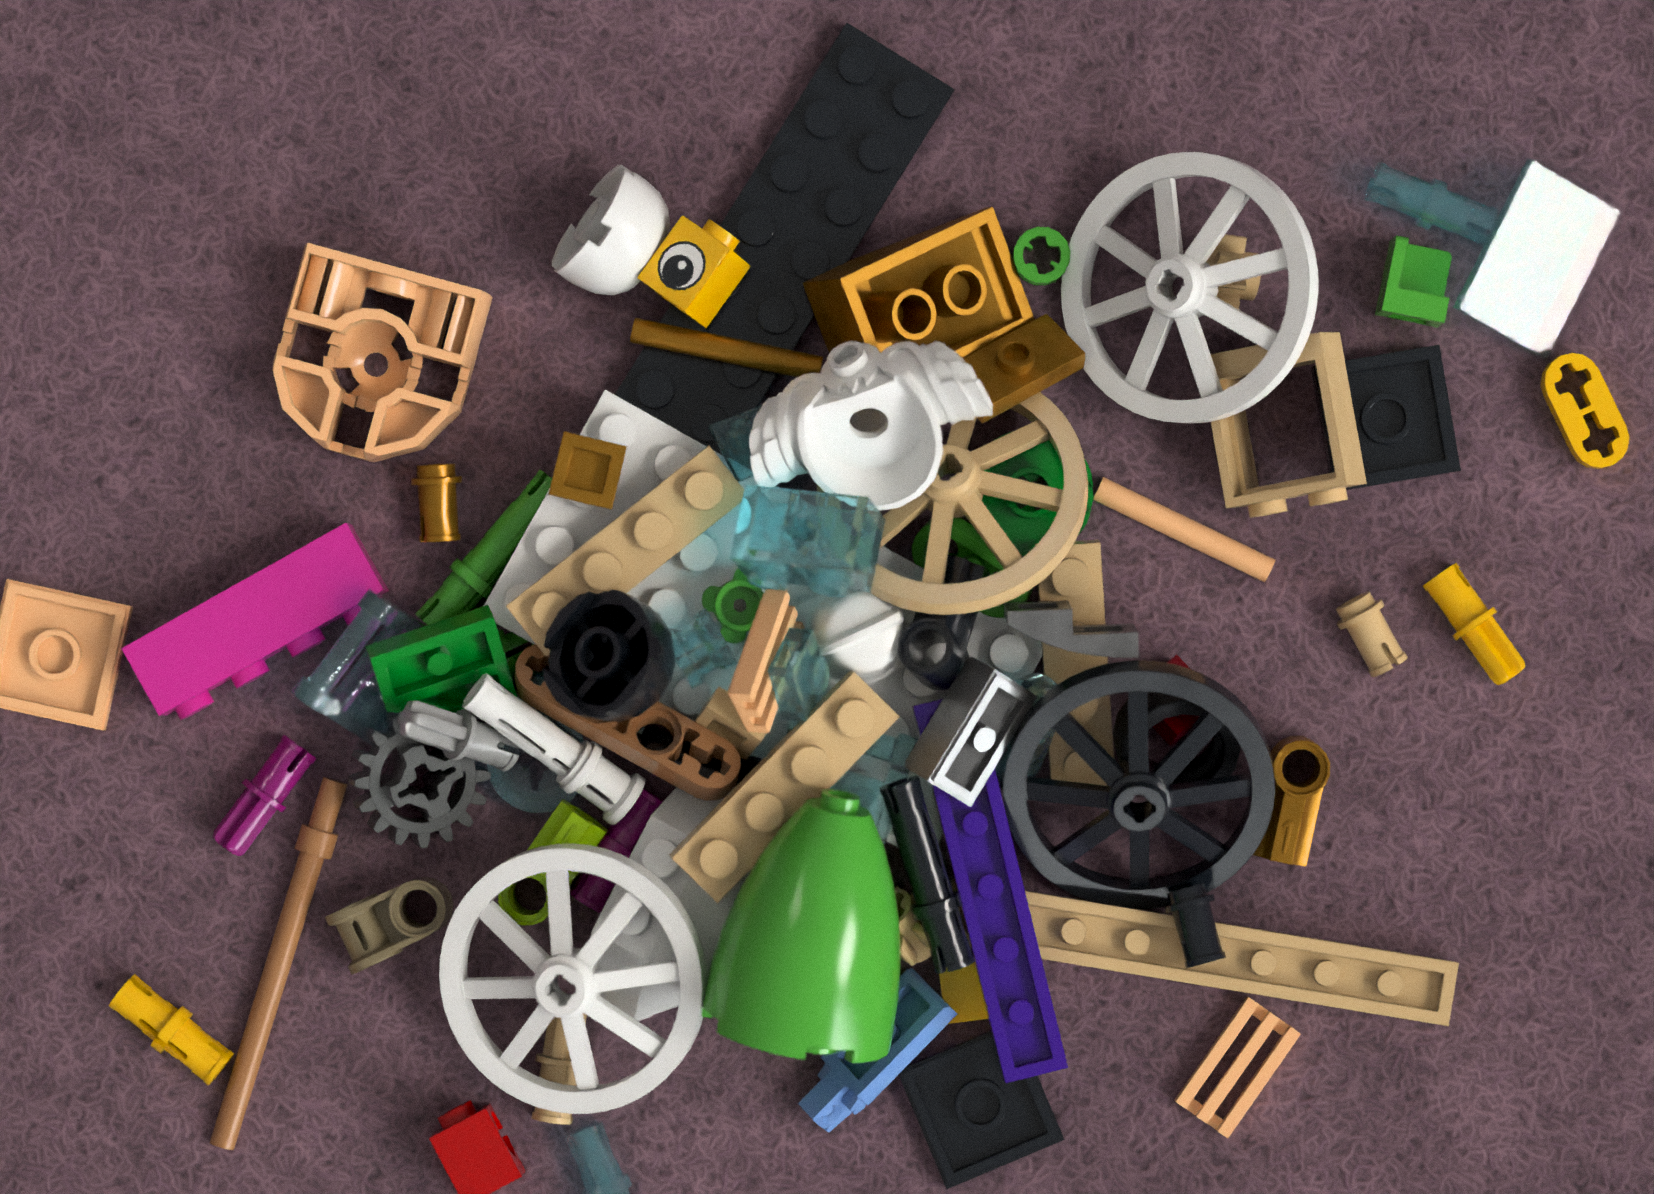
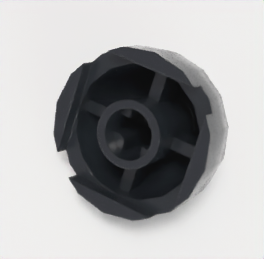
[543,589,676,722]

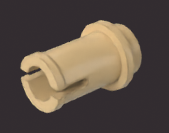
[1336,591,1408,677]

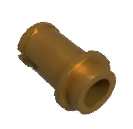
[411,464,462,542]

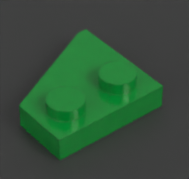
[365,605,518,713]

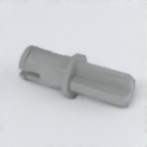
[397,700,521,771]

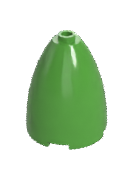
[702,789,901,1063]

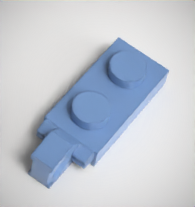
[798,968,957,1132]

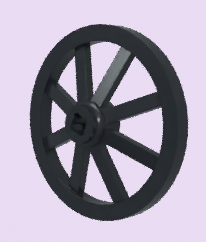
[1003,660,1275,909]

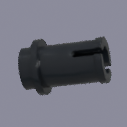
[1164,883,1226,968]

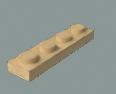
[506,445,749,657]
[1035,539,1114,786]
[669,670,900,903]

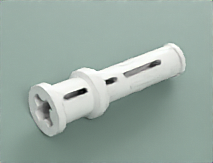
[462,673,645,825]

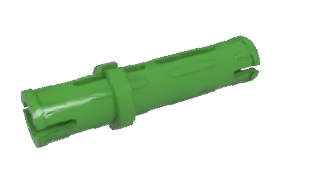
[415,470,552,625]

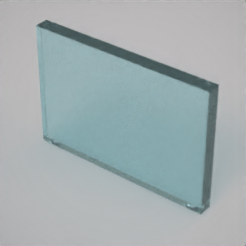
[1453,159,1620,359]

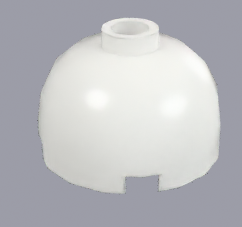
[552,165,670,295]

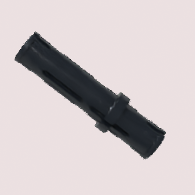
[879,776,975,974]

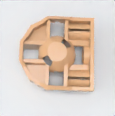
[272,243,492,462]

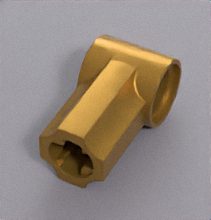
[1253,736,1330,866]

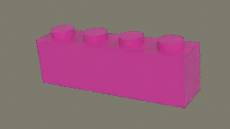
[121,523,389,720]

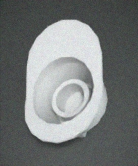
[785,580,916,701]

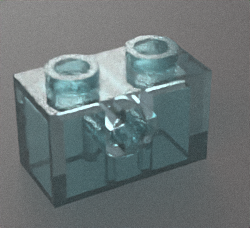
[729,485,886,598]

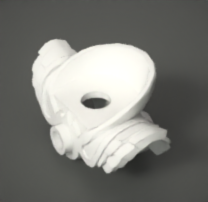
[749,341,993,511]

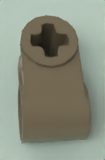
[325,877,453,975]

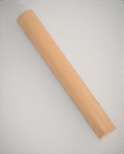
[1093,477,1275,582]

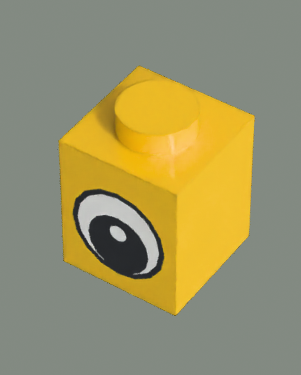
[637,215,751,328]

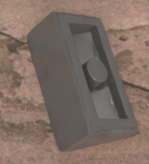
[904,657,1038,807]

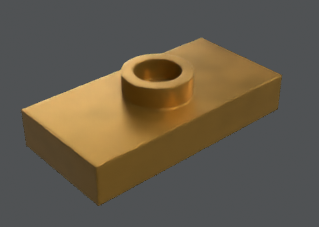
[963,313,1086,424]

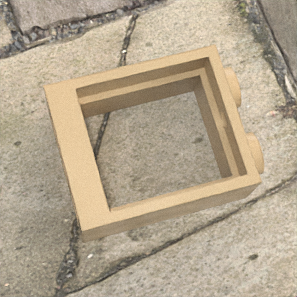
[1211,332,1367,518]

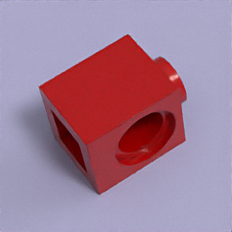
[429,1100,526,1194]

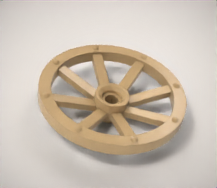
[817,392,1088,615]

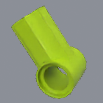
[498,799,608,926]

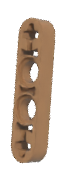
[514,644,741,801]

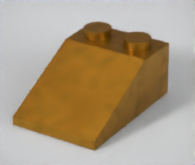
[803,207,1035,359]

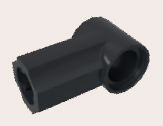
[897,555,990,691]

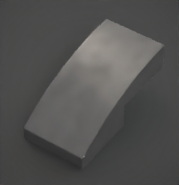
[1004,600,1139,658]

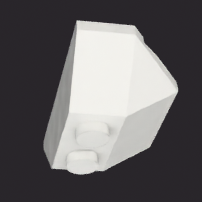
[590,787,751,1021]

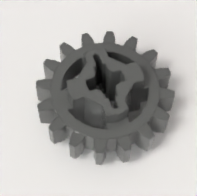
[348,712,491,848]

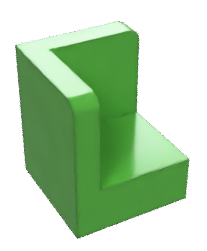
[1375,235,1452,327]

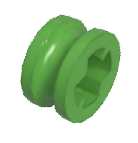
[1013,227,1070,286]

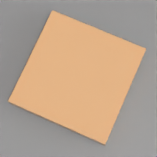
[0,579,133,731]

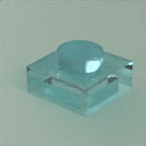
[768,628,829,721]

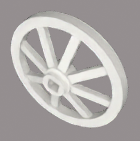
[1061,152,1319,424]
[439,843,707,1114]

